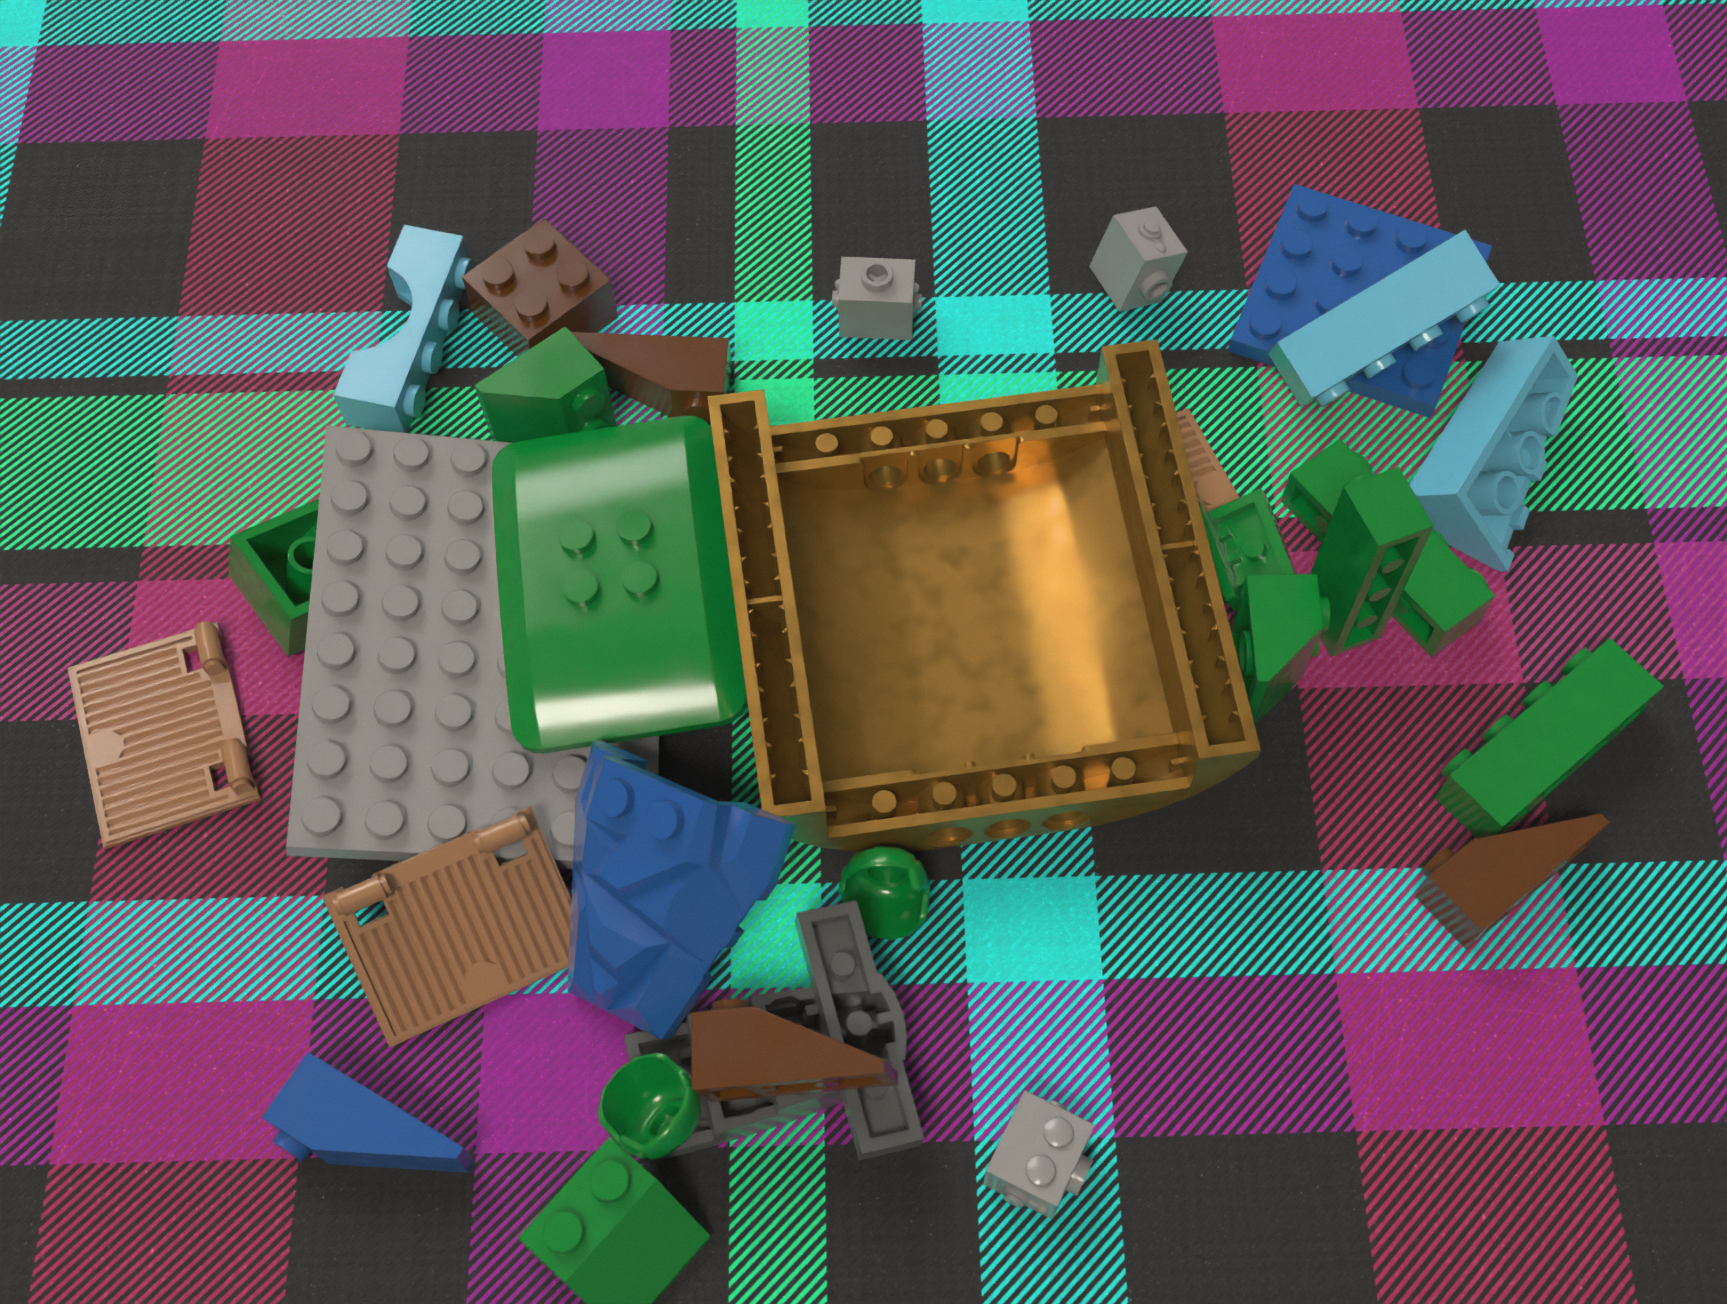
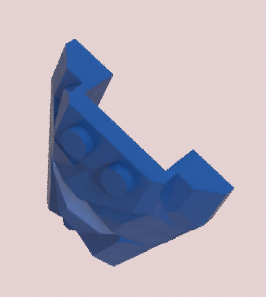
[568,740,796,1040]

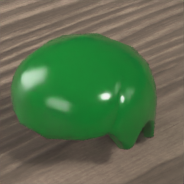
[838,846,930,940]
[597,1053,701,1160]

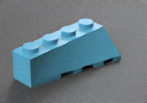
[1268,230,1500,408]
[1409,336,1578,572]

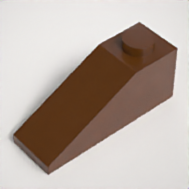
[571,332,733,423]
[1415,813,1610,950]
[691,999,899,1102]

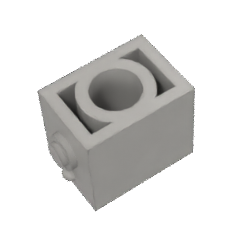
[1089,206,1188,312]
[832,256,922,340]
[983,1090,1095,1219]

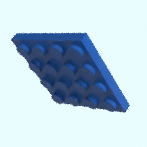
[1228,184,1492,418]

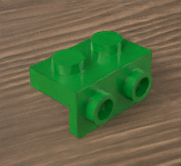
[1199,488,1297,611]

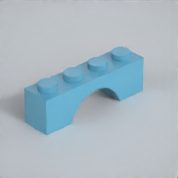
[333,225,475,433]

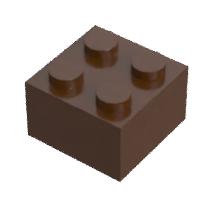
[462,218,618,357]

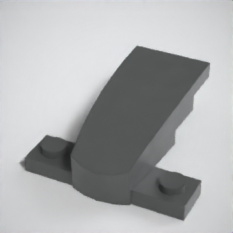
[623,900,924,1163]

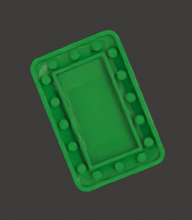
[492,416,747,753]

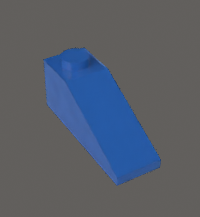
[261,1052,475,1173]

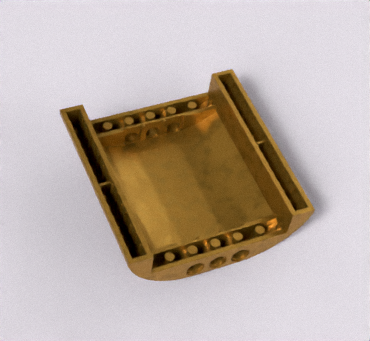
[707,339,1261,852]

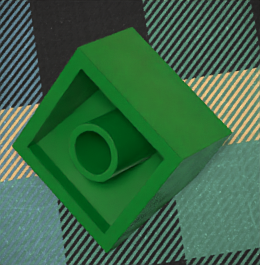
[474,326,617,443]
[229,499,319,657]
[1230,574,1330,725]
[517,1137,711,1304]

